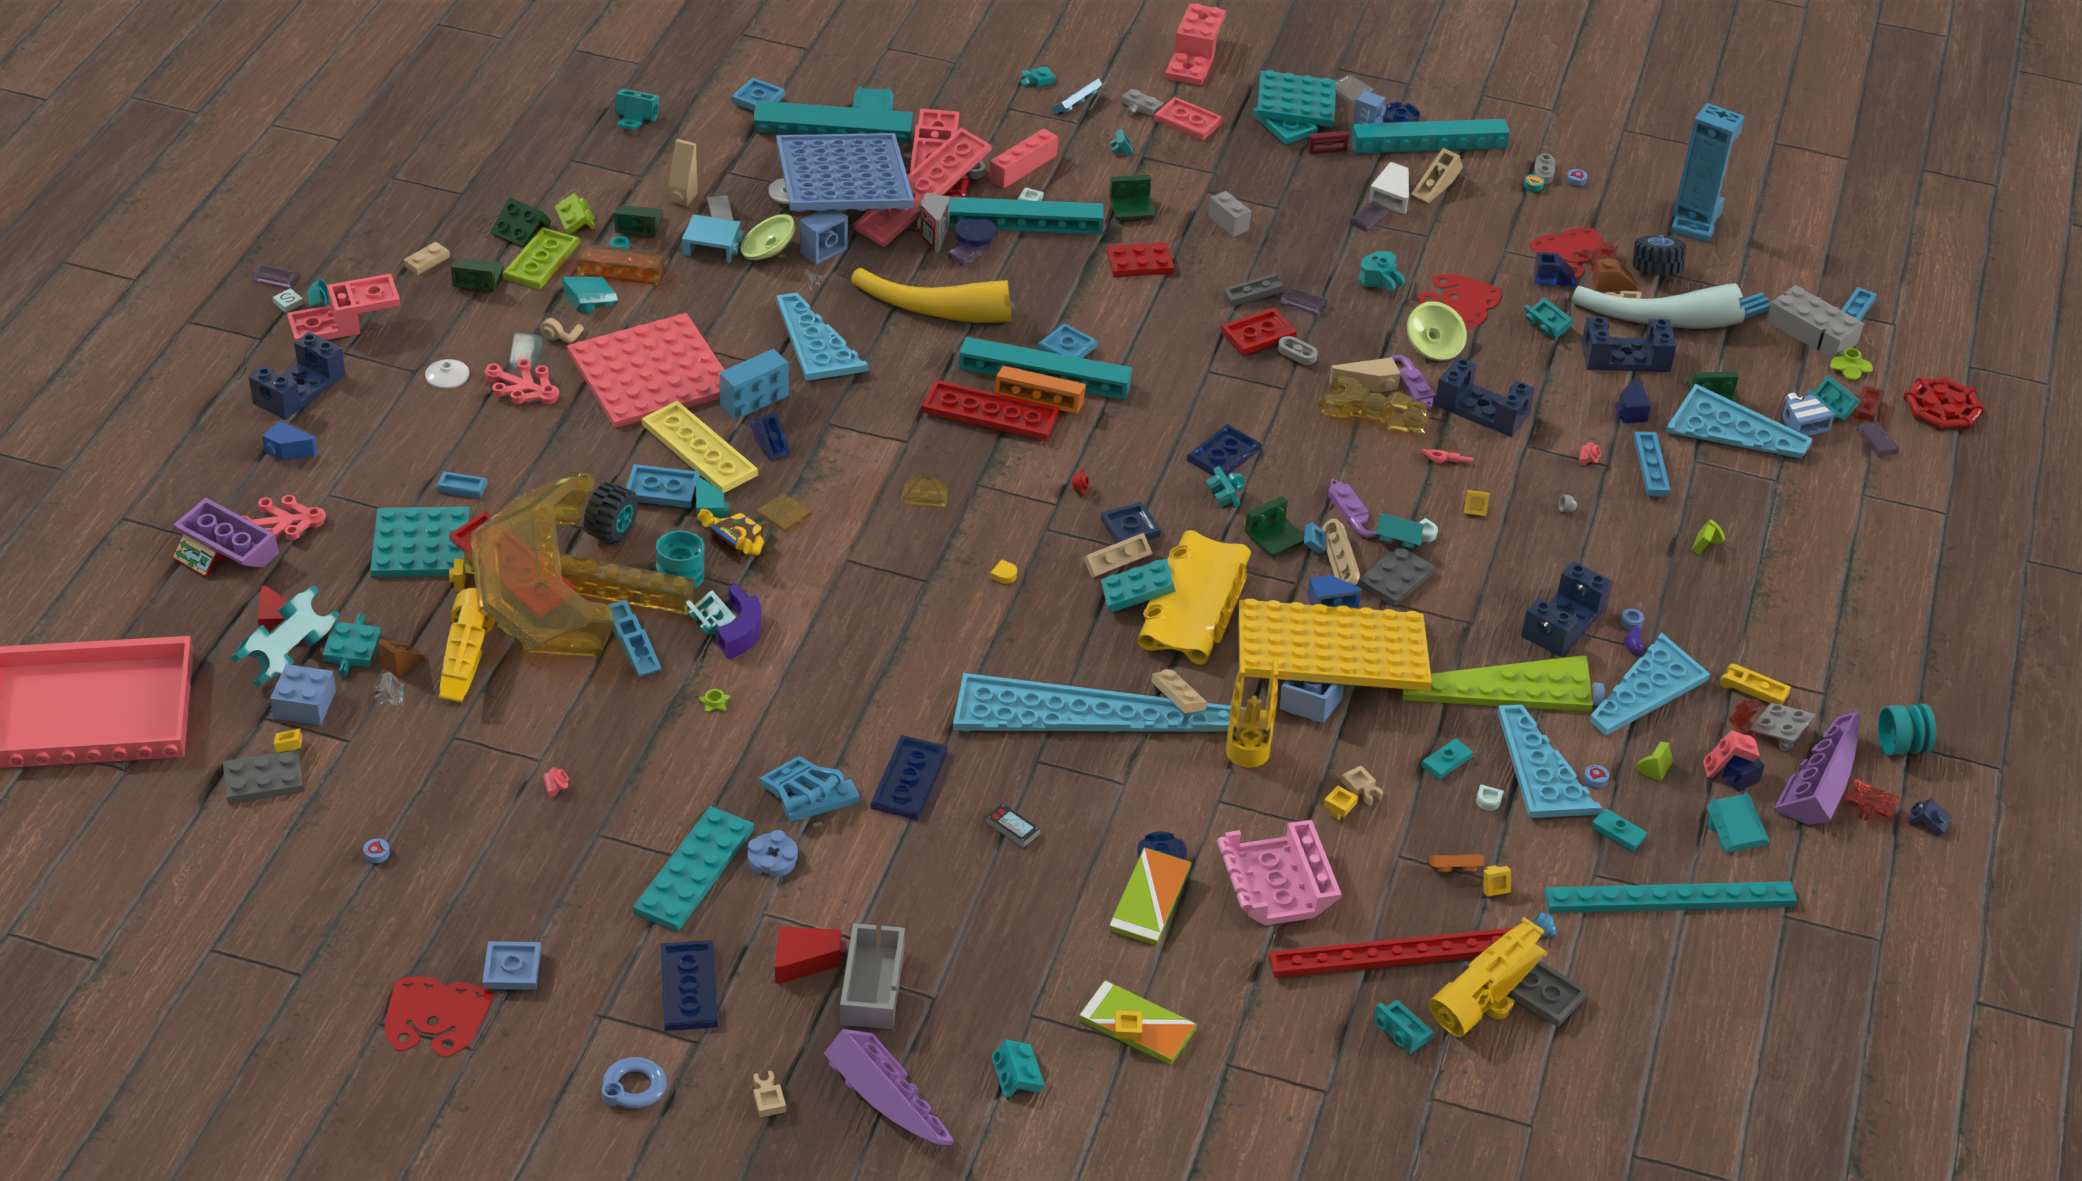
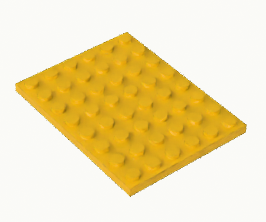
[1238,599,1432,691]

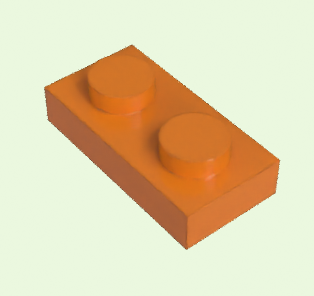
[1429,854,1484,872]

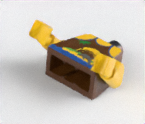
[696,509,767,565]

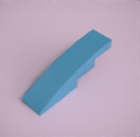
[603,599,662,677]

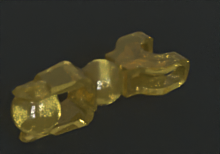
[1319,376,1430,434]

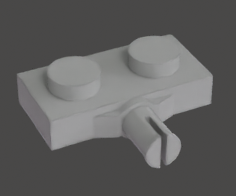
[1121,89,1164,117]

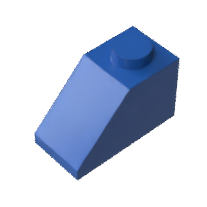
[262,421,318,461]
[1307,575,1361,608]

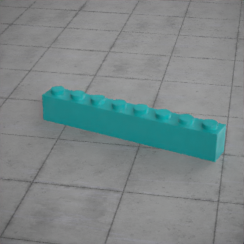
[754,101,913,143]
[1351,119,1510,154]
[949,197,1103,235]
[959,337,1132,400]

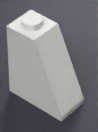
[1369,162,1409,215]

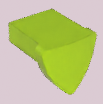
[1692,519,1725,555]
[1635,742,1673,781]

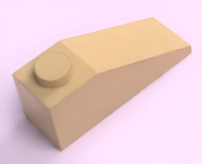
[668,139,698,207]
[1411,148,1463,204]
[1329,357,1401,393]

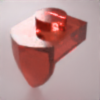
[1729,698,1763,738]

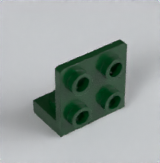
[1109,175,1155,221]
[490,197,552,247]
[614,206,663,237]
[451,258,504,292]
[1244,496,1305,557]

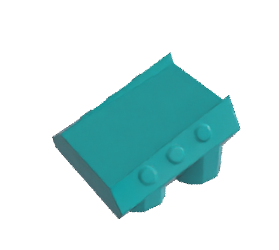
[853,86,893,111]
[561,277,618,313]
[1707,792,1770,853]

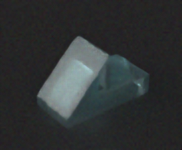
[510,333,544,368]

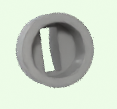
[1559,494,1577,513]

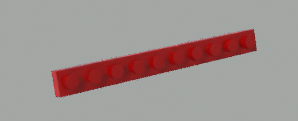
[1268,928,1513,978]

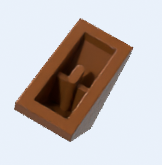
[378,639,425,678]

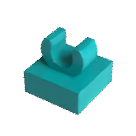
[1110,129,1134,157]

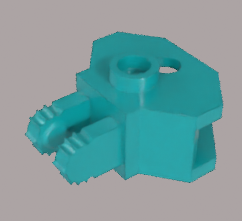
[1358,251,1406,291]

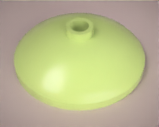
[740,214,796,260]
[1407,302,1467,361]

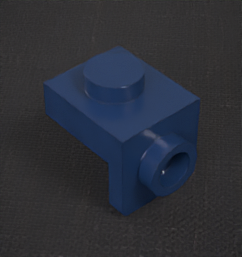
[1907,798,1952,837]

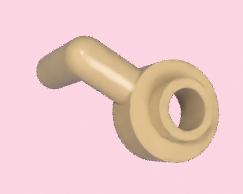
[540,318,584,344]

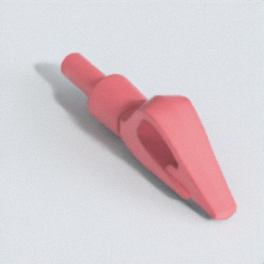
[1421,449,1473,464]

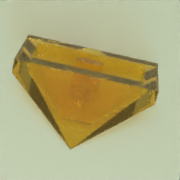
[901,470,948,507]

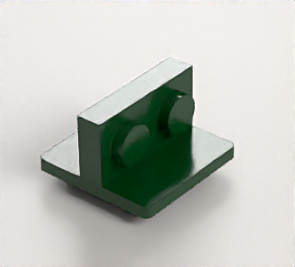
[1687,372,1738,404]

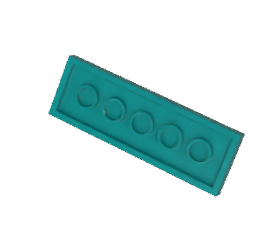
[633,806,754,932]

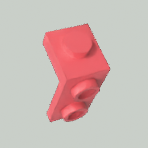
[1703,730,1760,778]

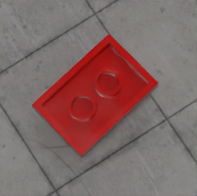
[1106,242,1174,277]
[1221,308,1297,356]

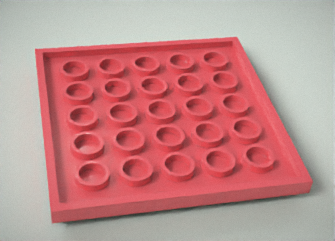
[567,313,724,429]

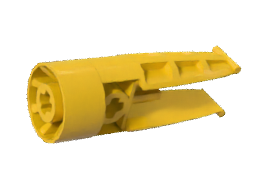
[439,588,498,703]
[1225,655,1278,768]
[1428,917,1548,1037]

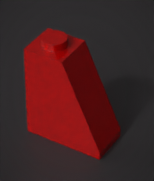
[775,926,846,984]

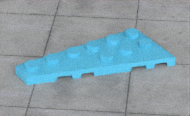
[777,293,869,381]
[1665,384,1813,459]
[1589,633,1710,736]
[1497,705,1602,818]

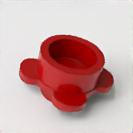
[1072,469,1089,496]

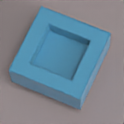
[1304,523,1326,554]

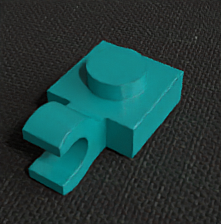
[1020,67,1056,87]

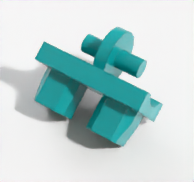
[1206,466,1245,508]

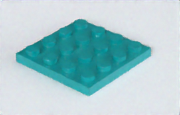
[1256,70,1336,127]
[370,506,470,577]

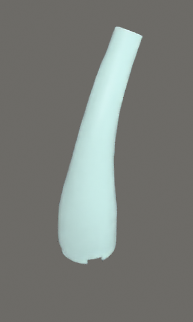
[1572,283,1745,329]

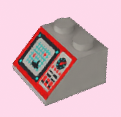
[917,193,950,253]

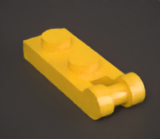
[1720,664,1791,705]

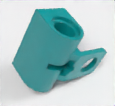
[615,89,659,130]

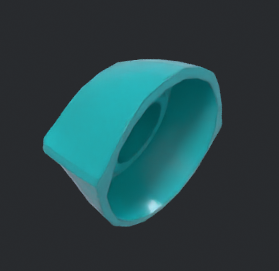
[307,279,330,308]

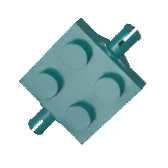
[322,613,381,677]

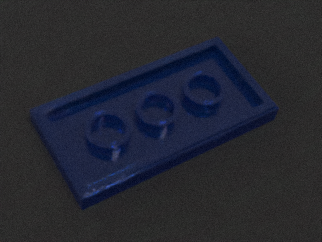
[871,735,948,820]
[661,940,718,1031]

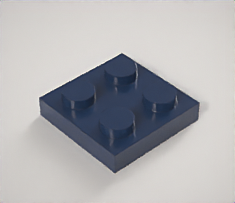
[1100,502,1161,543]

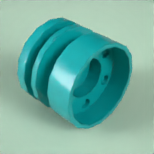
[656,531,705,592]
[1877,704,1936,755]

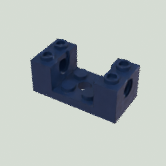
[1581,317,1676,372]
[249,332,346,420]
[1434,357,1535,437]
[1521,561,1613,657]

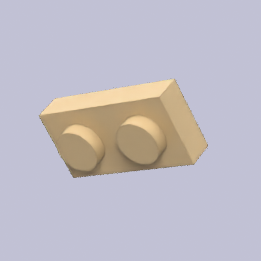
[403,242,450,275]

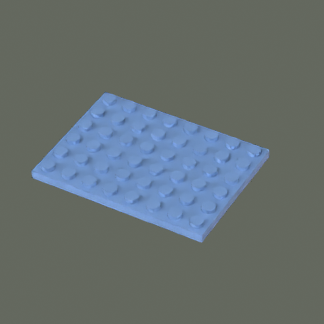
[776,133,914,212]

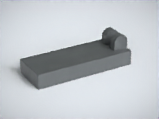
[1224,273,1284,307]

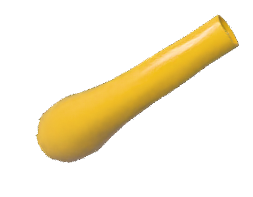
[851,268,1012,323]

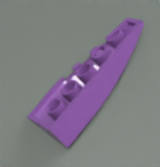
[1774,711,1860,825]
[824,1029,954,1145]

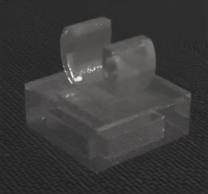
[374,671,404,706]

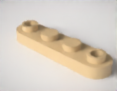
[1322,519,1360,585]

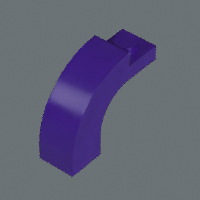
[716,584,761,659]

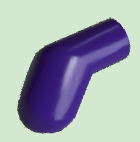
[1624,626,1645,655]

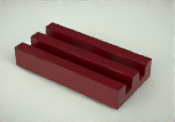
[1308,131,1349,154]

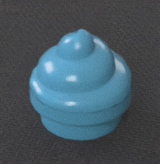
[1532,912,1556,937]

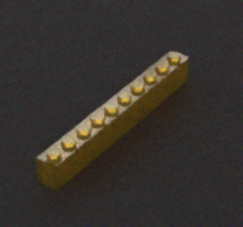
[464,548,695,615]

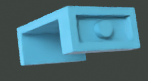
[682,215,744,263]

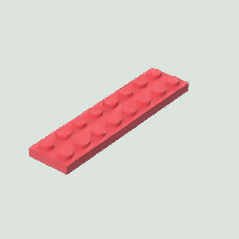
[853,128,992,247]

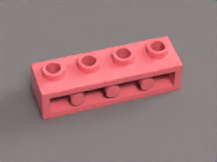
[989,128,1058,189]

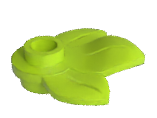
[1830,348,1873,381]

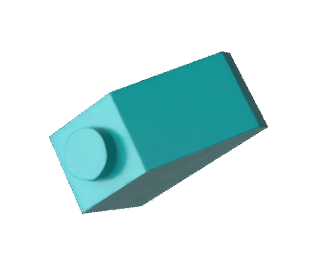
[696,478,729,525]

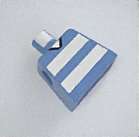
[1782,393,1835,436]

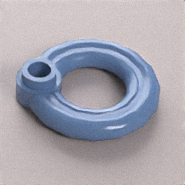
[602,1057,667,1109]

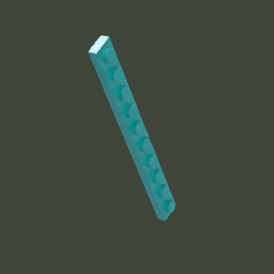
[1544,881,1797,913]

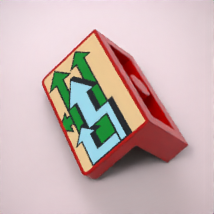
[173,533,229,576]

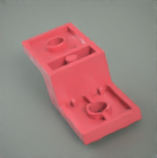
[1165,3,1226,86]
[910,109,959,173]
[287,274,401,341]

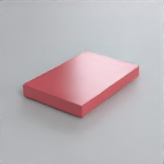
[1154,97,1224,141]

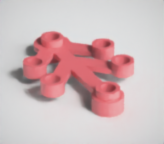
[485,359,559,404]
[242,495,326,540]

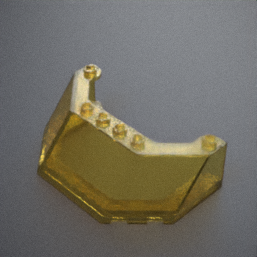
[470,471,614,656]

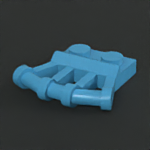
[759,756,844,813]

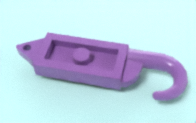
[1389,355,1436,411]
[1328,479,1378,538]

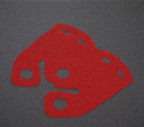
[1529,228,1614,277]
[1417,274,1502,329]
[384,977,494,1057]

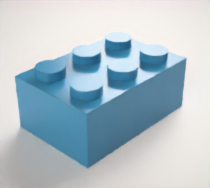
[719,349,789,420]

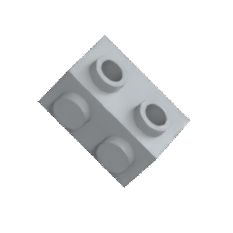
[1208,191,1251,237]

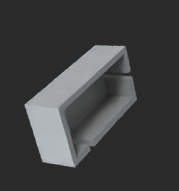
[1766,285,1864,359]
[840,923,905,1029]

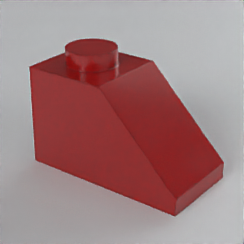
[257,586,287,633]

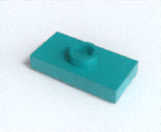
[1422,738,1473,780]
[1591,808,1647,852]

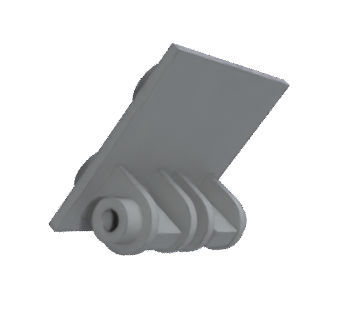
[1750,703,1815,751]

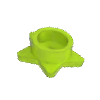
[699,689,730,713]

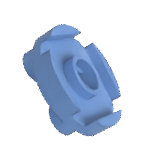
[748,830,798,877]

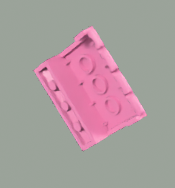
[1217,820,1342,926]

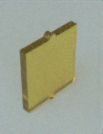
[757,493,811,532]

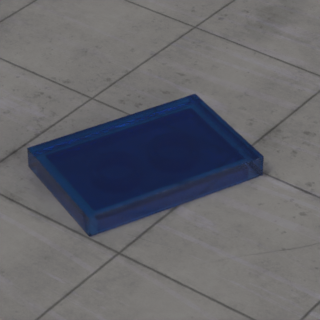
[1187,424,1262,477]

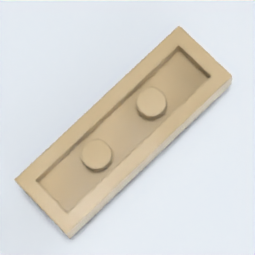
[1083,533,1153,578]
[1151,669,1207,713]

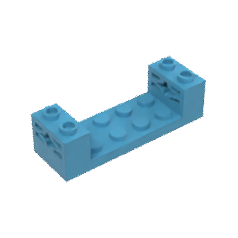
[1672,103,1745,225]

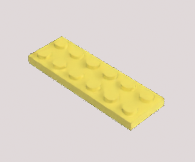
[642,401,758,493]

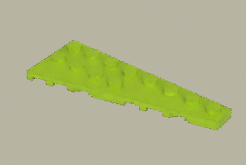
[1402,656,1593,712]

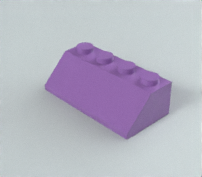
[173,498,279,567]

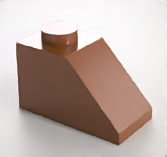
[1592,258,1637,291]

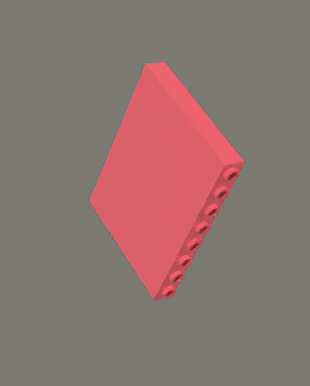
[0,636,194,768]

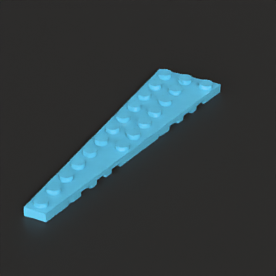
[953,673,1246,733]

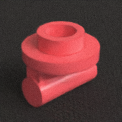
[1579,442,1601,466]
[543,767,569,797]

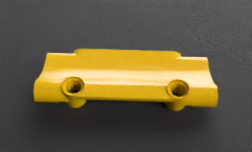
[1137,530,1251,665]

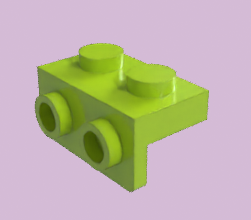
[555,193,596,235]

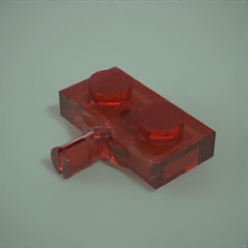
[1580,241,1618,271]
[1853,385,1885,422]
[1844,779,1901,821]

